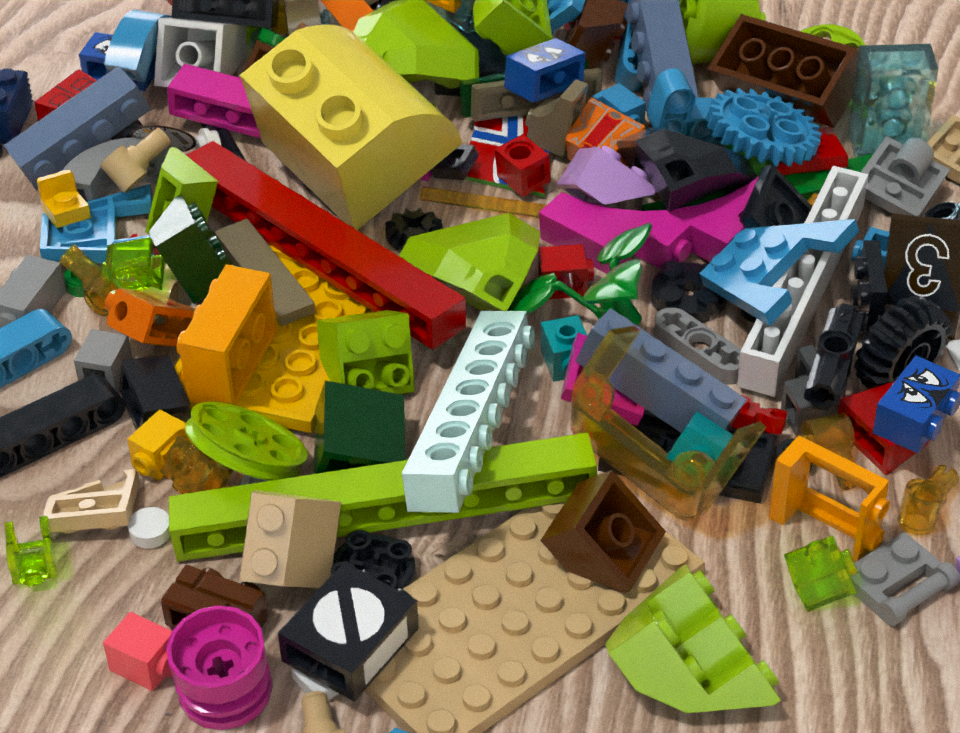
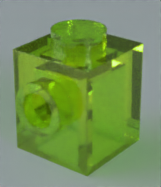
[784,535,859,612]

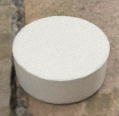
[128,507,170,549]

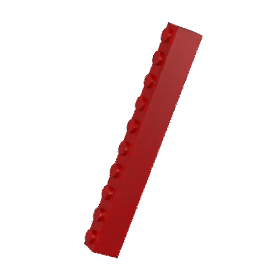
[186,141,466,350]

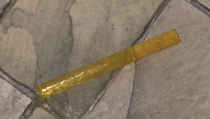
[420,187,546,218]

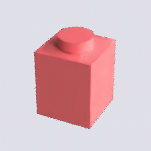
[103,611,172,691]

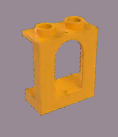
[769,435,890,563]

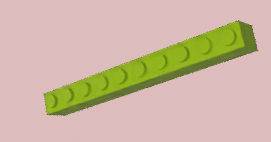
[169,432,598,562]

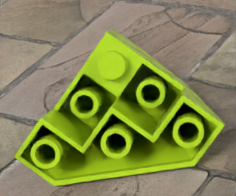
[353,0,479,89]
[399,213,541,311]
[605,564,781,713]

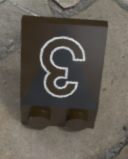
[884,213,960,340]

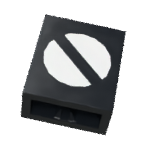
[278,562,419,702]

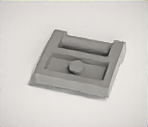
[840,531,960,626]

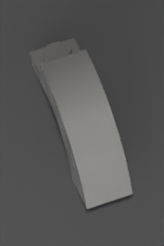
[61,137,183,202]

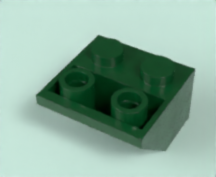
[149,194,232,304]

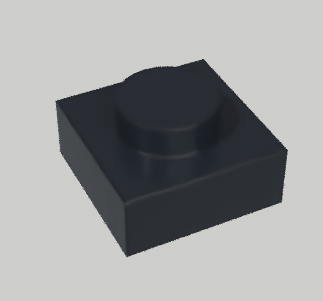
[431,144,479,180]

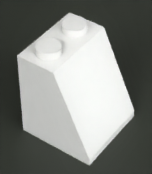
[154,18,247,87]

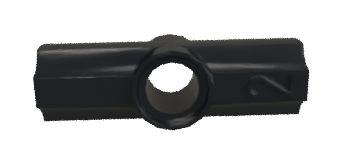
[804,303,864,411]

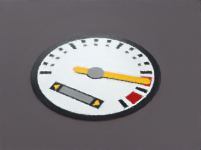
[129,126,197,152]

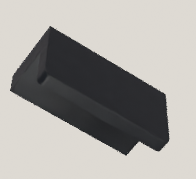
[119,355,190,430]

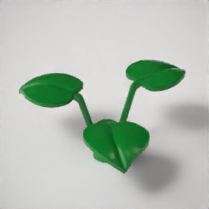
[507,222,652,325]

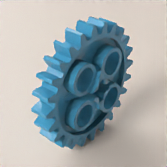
[705,88,822,167]

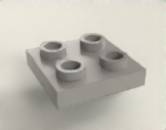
[861,136,950,216]

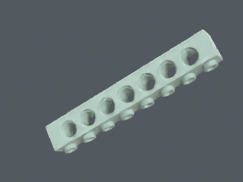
[402,311,535,513]

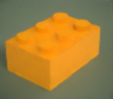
[176,264,277,405]

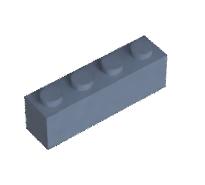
[626,0,699,125]
[3,66,152,190]
[576,308,747,433]

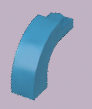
[104,9,172,82]

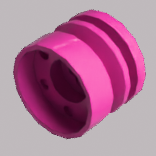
[166,605,273,730]

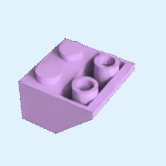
[556,145,656,205]

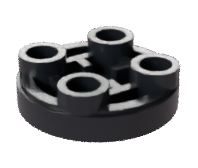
[330,530,416,589]

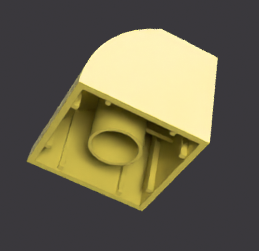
[240,25,462,230]

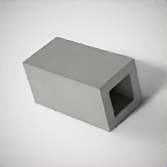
[0,255,66,328]

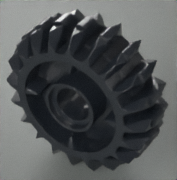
[854,295,951,389]

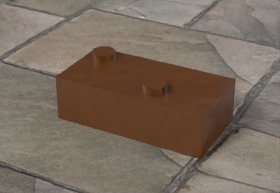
[707,14,868,128]

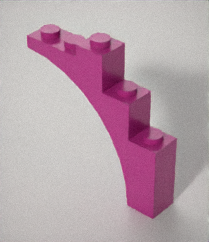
[539,176,759,274]

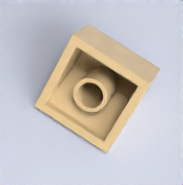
[239,490,341,588]

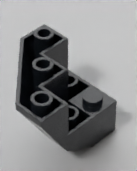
[617,127,758,212]

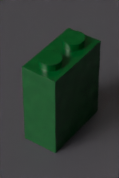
[314,380,405,474]

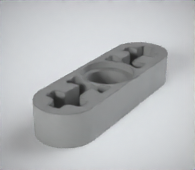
[654,307,741,384]

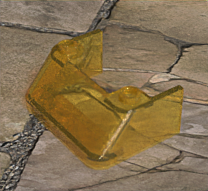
[570,326,766,521]

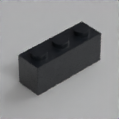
[171,0,279,28]

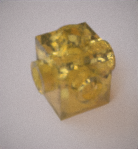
[160,435,233,494]

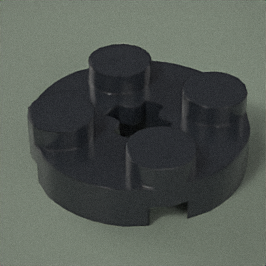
[651,261,727,323]

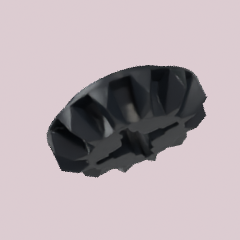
[385,208,443,250]

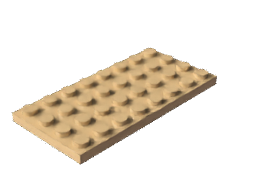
[364,502,705,733]

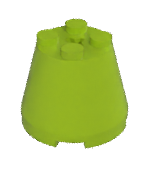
[678,0,766,64]

